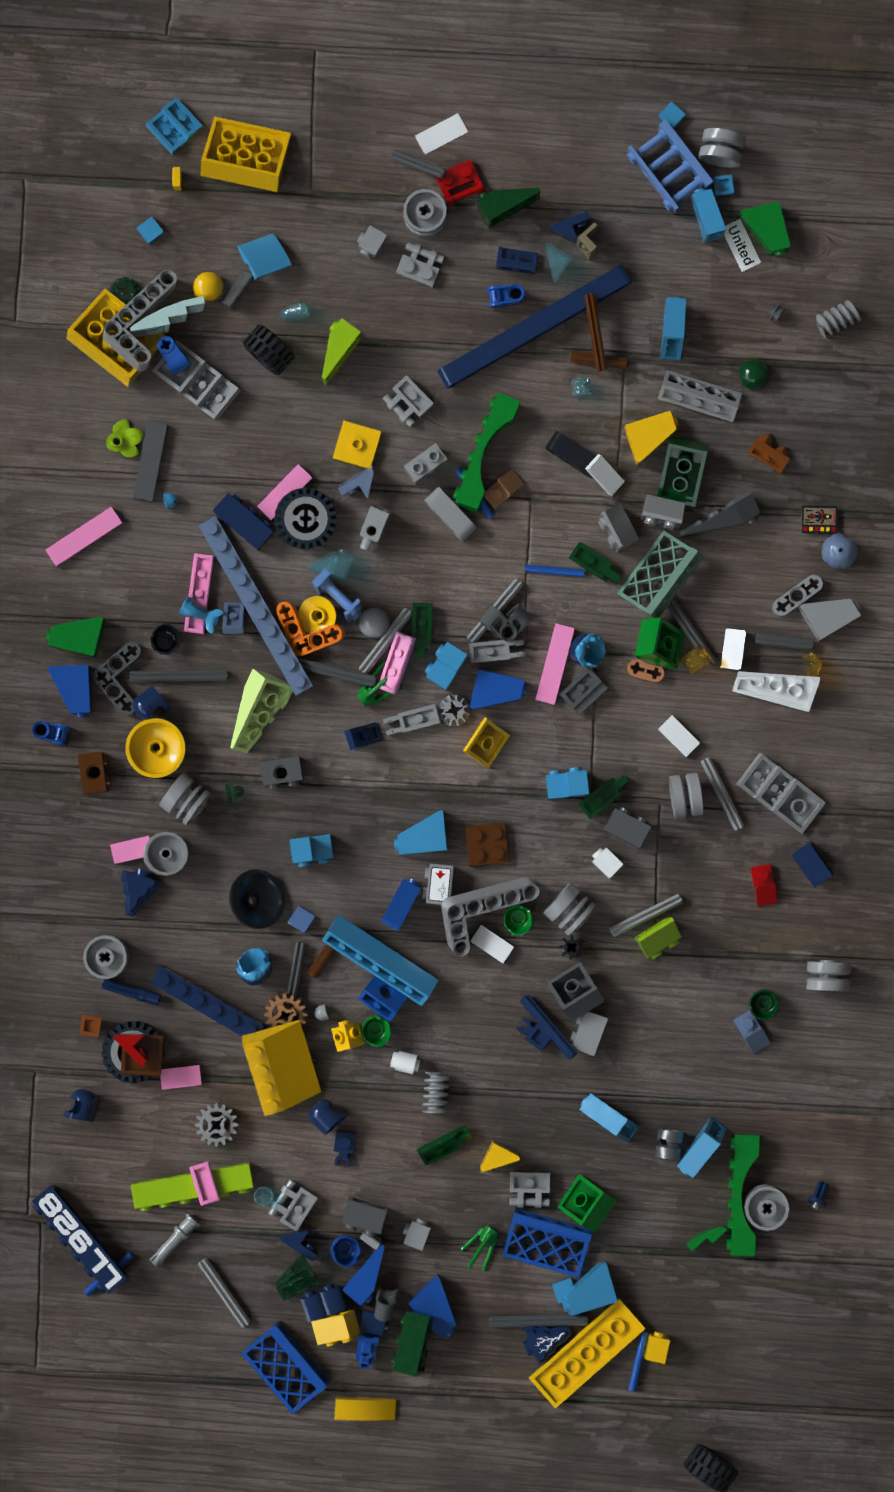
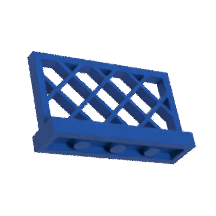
[502,1208,592,1278]
[241,1321,330,1415]

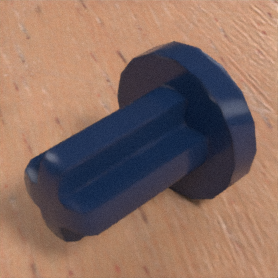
[807,1181,829,1210]

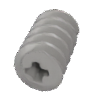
[816,300,861,338]
[422,1072,450,1114]

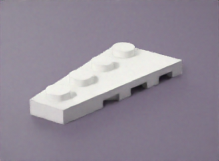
[732,671,820,712]

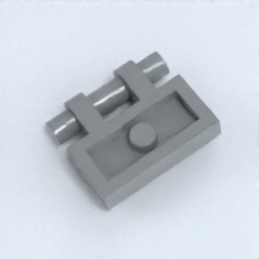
[396,242,445,288]
[382,375,434,427]
[509,1171,550,1208]
[268,1179,318,1232]

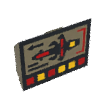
[801,505,837,534]

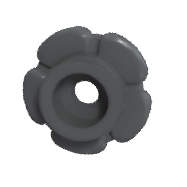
[767,304,784,322]

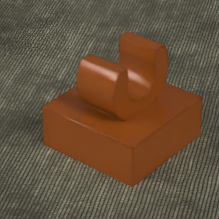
[79,1014,103,1038]

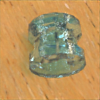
[571,378,591,397]
[254,1186,274,1207]

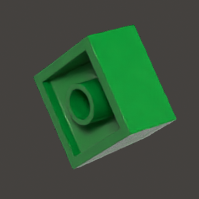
[635,617,684,670]
[557,1174,617,1233]

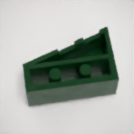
[391,1310,434,1377]

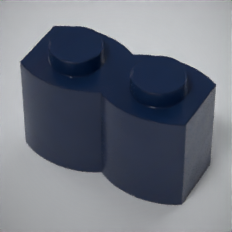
[301,1283,347,1322]

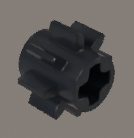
[559,935,584,960]

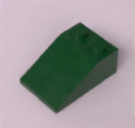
[477,188,541,229]
[657,436,709,507]

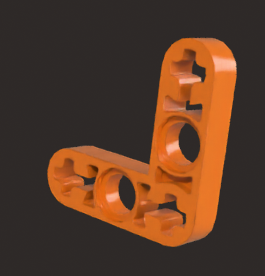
[276,601,345,656]

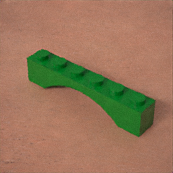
[453,392,520,513]
[726,1133,760,1256]

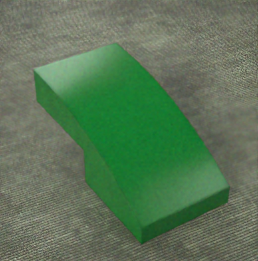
[685,1225,727,1251]

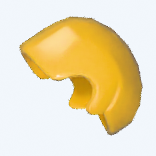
[192,272,224,302]

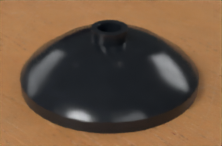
[229,869,285,929]

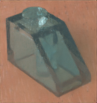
[308,549,353,580]

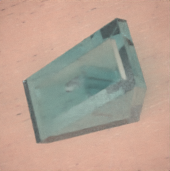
[544,243,572,285]

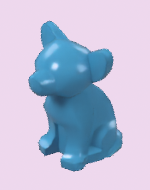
[179,596,224,633]

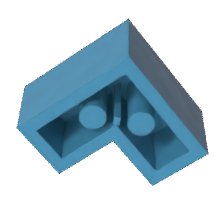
[425,642,467,691]
[545,767,589,800]
[290,834,334,867]

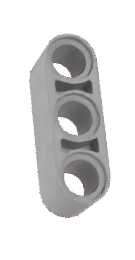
[424,487,477,542]

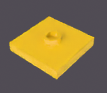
[333,421,382,469]

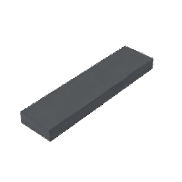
[133,421,168,502]

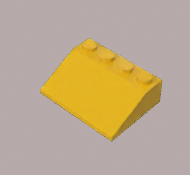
[200,116,291,192]
[66,289,165,387]
[242,1020,321,1116]

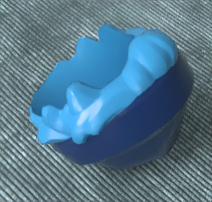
[570,633,606,669]
[236,948,272,986]

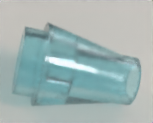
[280,301,310,322]

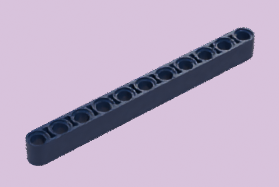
[437,264,633,389]

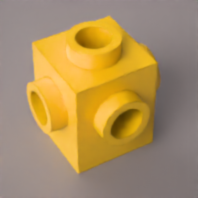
[331,1019,364,1052]

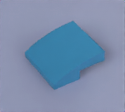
[146,97,203,154]
[237,233,291,280]

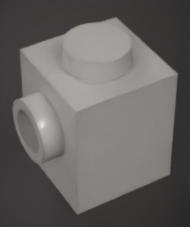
[357,226,387,259]
[403,1218,431,1251]

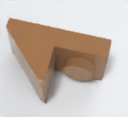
[484,470,525,510]

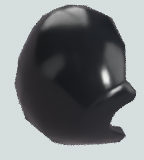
[150,624,180,655]

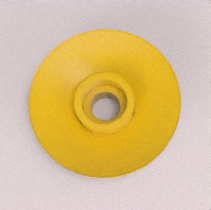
[299,596,337,636]

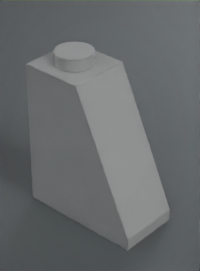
[798,599,861,641]

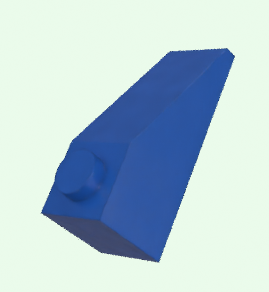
[343,1243,385,1306]

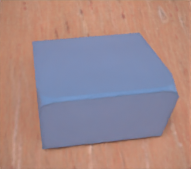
[288,906,315,933]

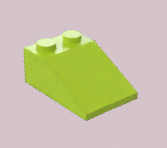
[322,318,362,386]
[634,917,682,959]

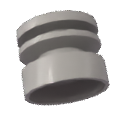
[159,773,211,826]
[543,882,596,936]

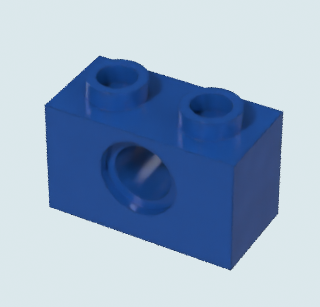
[358,976,408,1022]

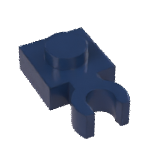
[517,1018,551,1052]
[334,1131,356,1167]

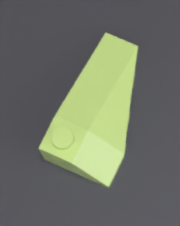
[230,669,293,753]

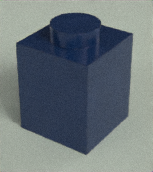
[359,1309,389,1336]

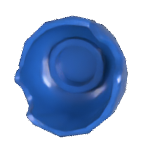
[330,1235,361,1267]

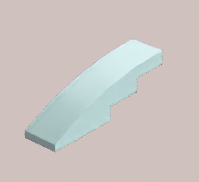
[130,296,205,338]

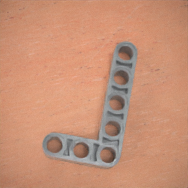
[103,270,177,371]
[441,877,540,957]

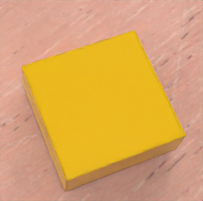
[172,167,182,191]

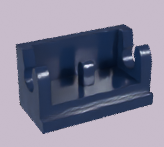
[496,247,538,275]
[791,841,833,888]

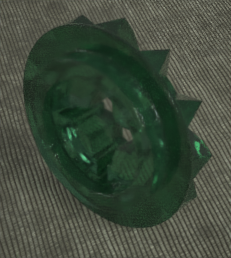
[110,277,141,304]

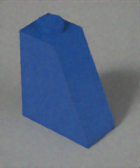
[48,665,92,718]
[470,670,528,710]
[381,878,421,931]
[408,1274,456,1339]

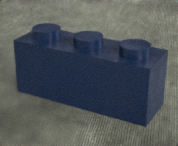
[213,493,274,551]

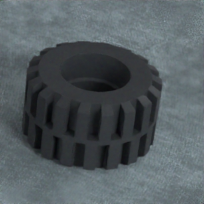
[243,324,295,376]
[683,1444,739,1492]

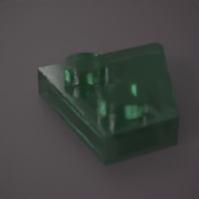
[274,1253,320,1301]

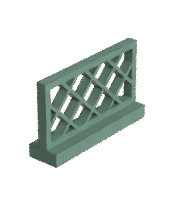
[617,530,703,618]

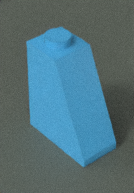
[691,188,726,243]
[661,297,686,360]
[394,810,447,855]
[579,1093,639,1143]
[677,1117,727,1178]
[562,1261,618,1316]

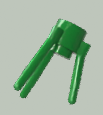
[356,660,402,707]
[460,1225,499,1271]

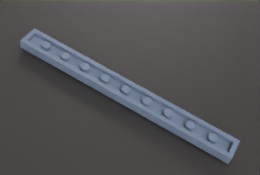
[199,516,313,696]

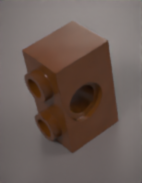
[78,751,111,795]

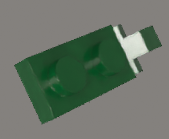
[568,541,622,584]
[412,603,433,658]
[578,775,629,820]
[417,1125,472,1166]

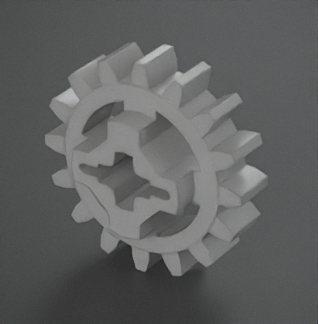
[195,1103,239,1147]

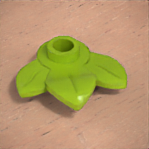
[106,419,144,458]

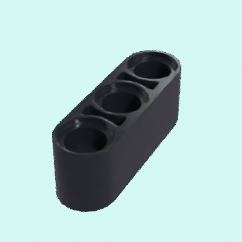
[545,431,596,479]

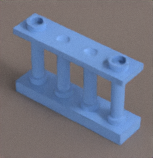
[627,119,713,214]
[311,568,363,622]

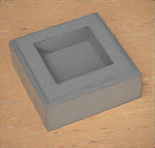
[360,1230,382,1250]

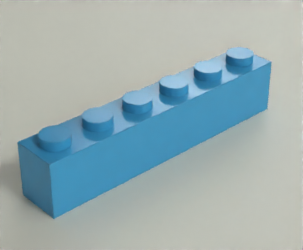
[322,915,438,1006]

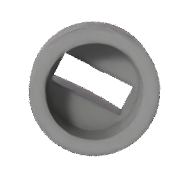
[315,1004,331,1021]

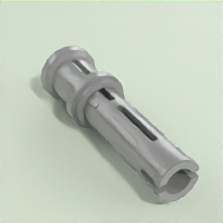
[150,1213,201,1268]

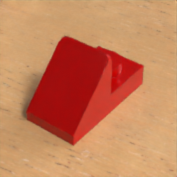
[750,864,777,906]
[113,1034,147,1066]

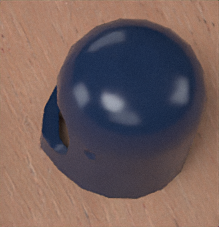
[133,686,171,721]
[63,1089,99,1122]
[309,1099,348,1135]

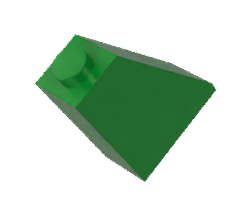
[739,201,791,257]
[46,617,105,658]

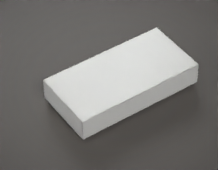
[585,454,625,496]
[658,716,700,757]
[470,925,514,963]

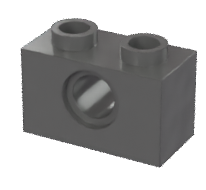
[260,756,303,790]

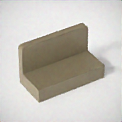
[576,222,598,260]

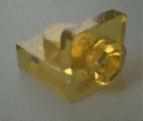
[681,645,712,675]
[801,653,823,677]

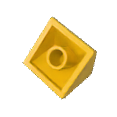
[463,717,510,768]
[480,1140,520,1172]

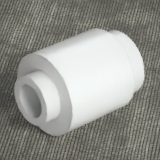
[390,1051,420,1075]

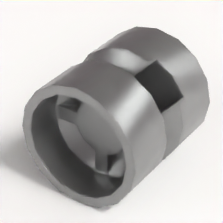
[655,1128,684,1160]

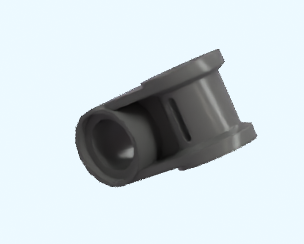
[374,1286,398,1322]

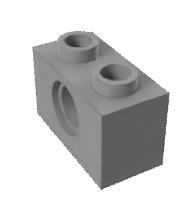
[404,443,447,485]

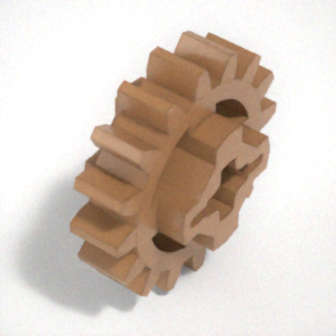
[264,992,308,1028]

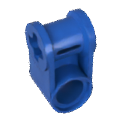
[487,284,525,309]
[157,336,191,376]
[32,721,72,747]

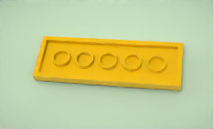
[529,1298,645,1409]

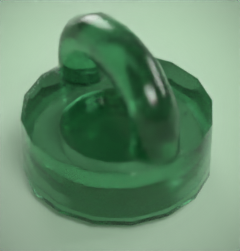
[225,783,244,804]

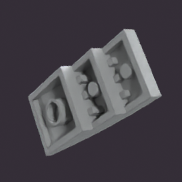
[152,340,241,421]
[736,753,826,834]

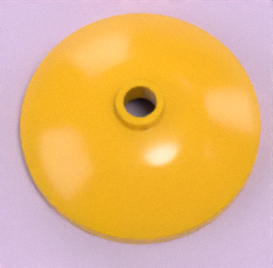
[125,718,185,778]

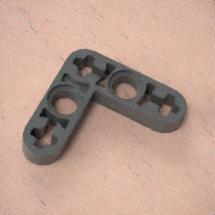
[93,642,142,716]

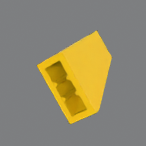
[624,410,678,465]

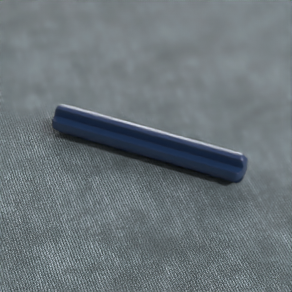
[520,995,577,1060]

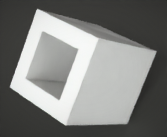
[592,848,623,879]

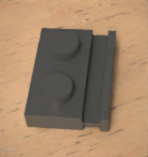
[559,667,608,715]

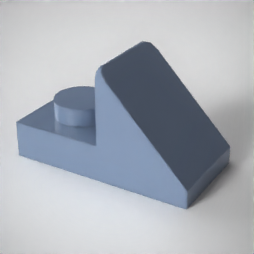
[338,465,375,498]
[222,602,244,634]
[733,1010,770,1054]

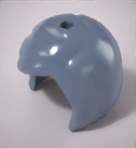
[821,533,858,569]

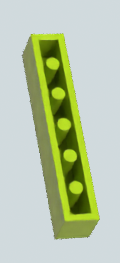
[131,1162,254,1211]

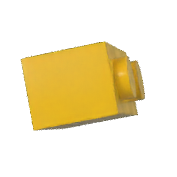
[311,1310,360,1346]

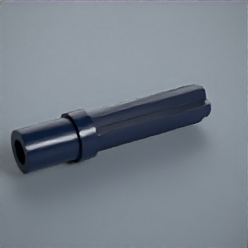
[102,979,161,1006]

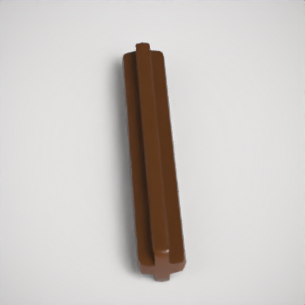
[584,293,607,372]

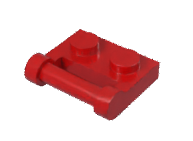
[435,159,485,207]

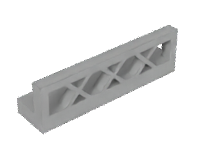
[658,370,742,422]

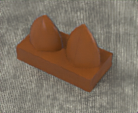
[747,433,790,473]

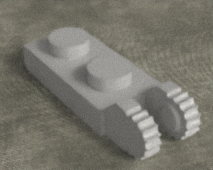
[469,640,526,664]
[383,704,441,736]

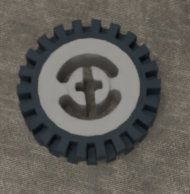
[274,488,337,549]
[101,1021,165,1083]

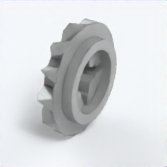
[438,695,470,726]

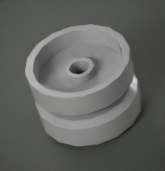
[698,128,746,168]
[403,189,447,237]
[669,772,703,819]
[143,832,188,876]
[83,935,130,979]
[806,960,851,991]
[743,1184,789,1231]

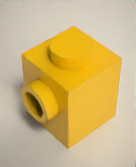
[644,1331,670,1364]

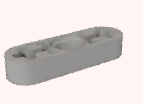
[772,575,823,617]

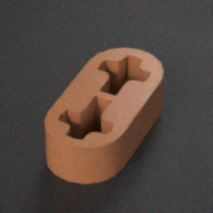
[627,659,664,683]

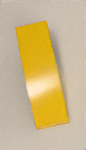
[334,1397,396,1421]

